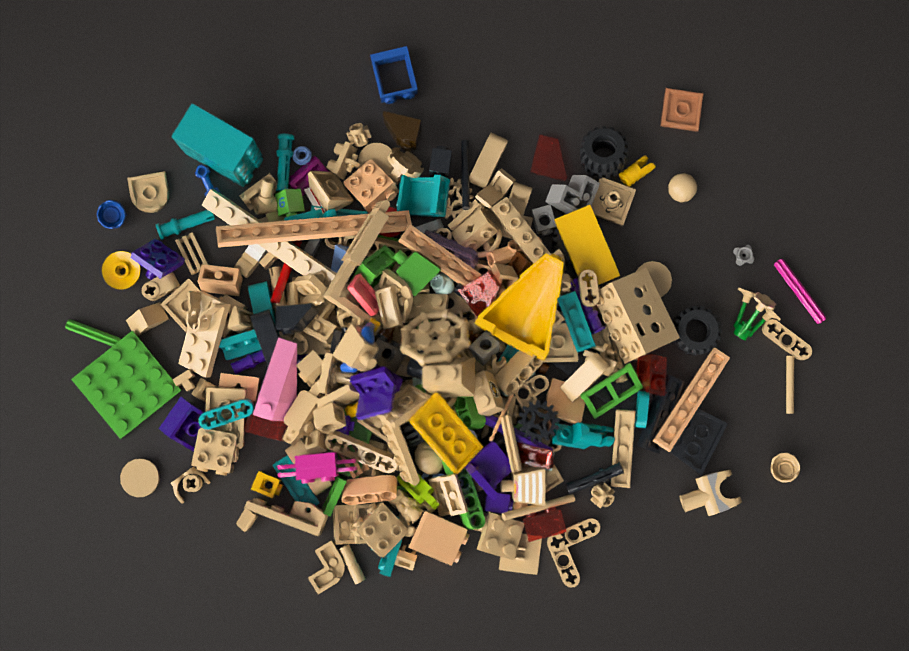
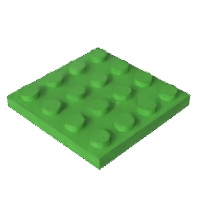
[71,331,182,439]

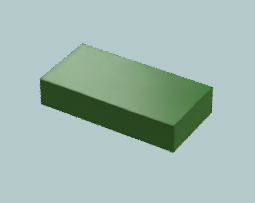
[322,474,347,516]

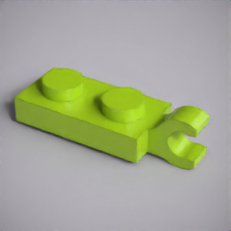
[396,473,440,510]

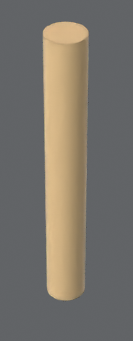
[786,356,794,414]

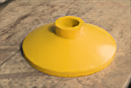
[102,251,141,289]

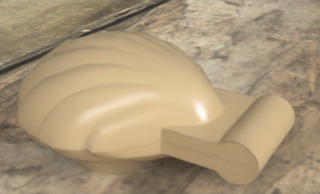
[415,441,444,475]

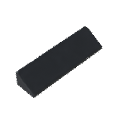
[637,374,685,454]

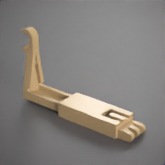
[323,200,390,333]

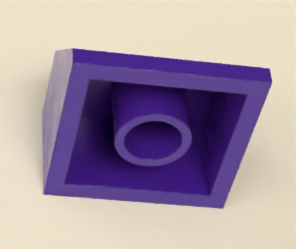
[159,397,205,452]

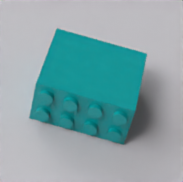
[171,104,263,187]

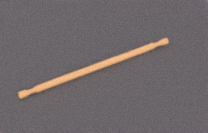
[489,393,515,442]

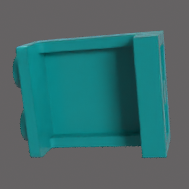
[396,175,450,217]

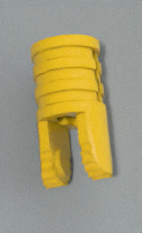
[619,155,656,187]

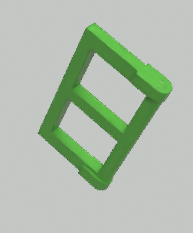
[580,363,643,419]

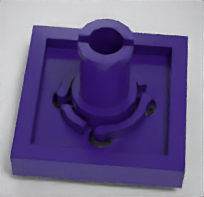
[130,239,185,280]

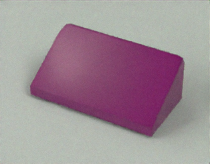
[288,156,329,196]

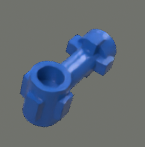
[195,165,219,196]

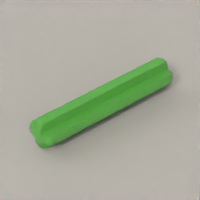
[65,319,121,346]

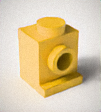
[251,471,283,498]

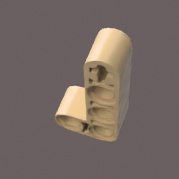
[514,375,562,452]

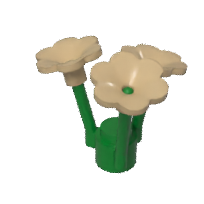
[733,287,781,341]

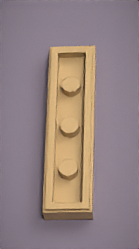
[611,409,635,488]

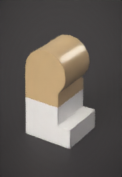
[234,244,268,278]

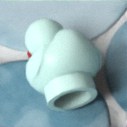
[430,273,454,295]

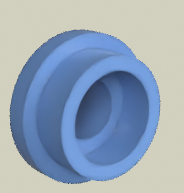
[293,146,312,165]

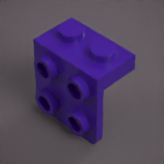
[350,366,397,420]

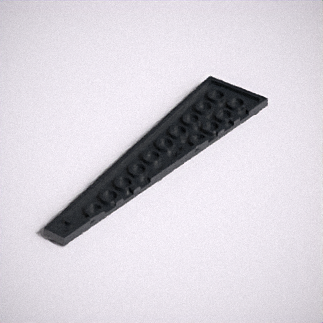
[551,350,728,475]

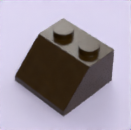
[383,111,422,151]

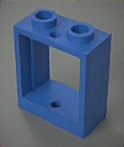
[370,46,418,104]

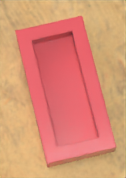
[347,274,379,316]

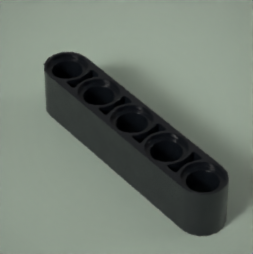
[250,309,299,396]

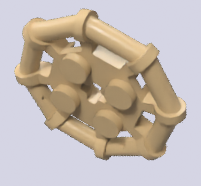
[400,309,471,366]

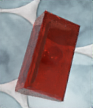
[517,442,554,470]

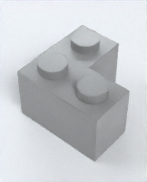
[546,175,600,214]

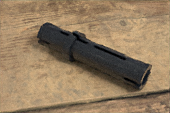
[566,462,624,495]

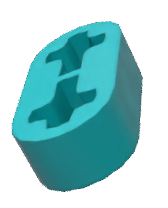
[635,391,649,428]

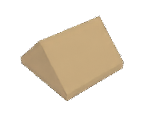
[308,171,354,211]

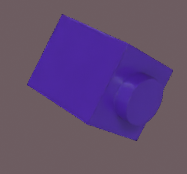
[484,493,513,513]

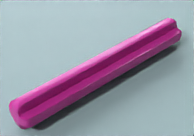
[774,259,826,324]

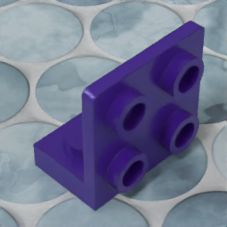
[465,441,512,501]

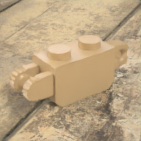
[283,381,326,446]

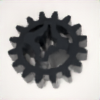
[518,400,560,443]

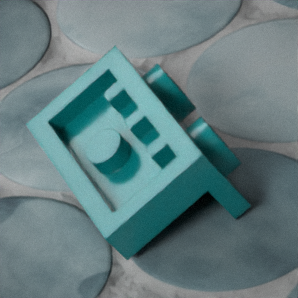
[219,330,262,360]

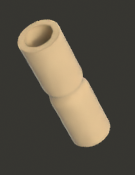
[339,544,366,584]

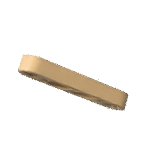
[325,431,397,473]

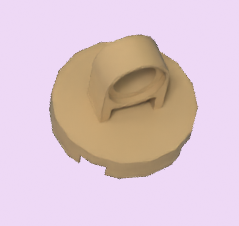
[388,147,424,185]

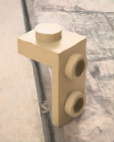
[475,168,516,208]

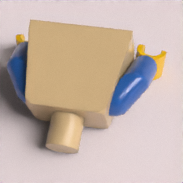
[333,317,380,373]

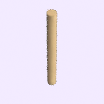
[502,494,575,521]

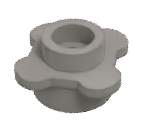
[733,245,754,266]

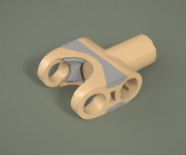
[679,470,742,516]

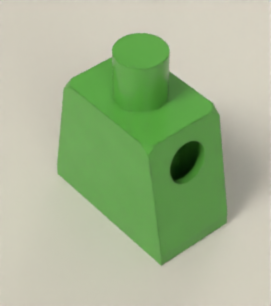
[392,249,440,297]

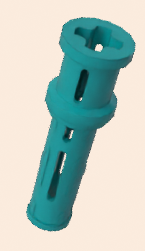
[276,134,295,192]
[156,209,215,240]

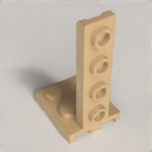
[491,197,566,272]
[376,384,431,486]

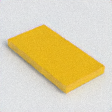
[554,205,620,287]
[408,392,483,475]

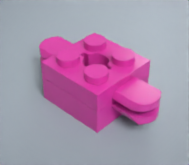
[278,452,357,483]

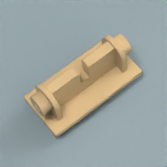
[239,173,277,211]

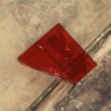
[458,270,501,318]

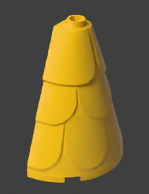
[475,253,564,361]

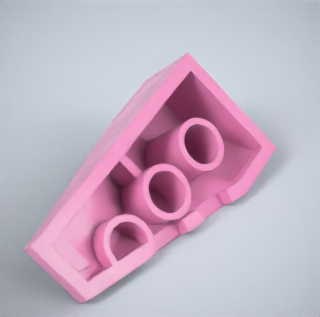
[253,337,297,421]

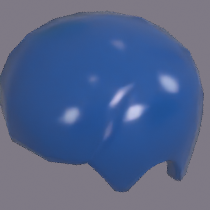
[96,200,127,229]

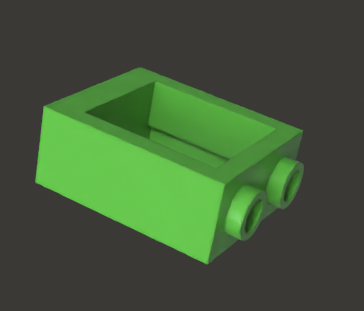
[350,245,396,288]

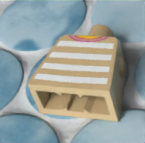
[500,464,545,506]

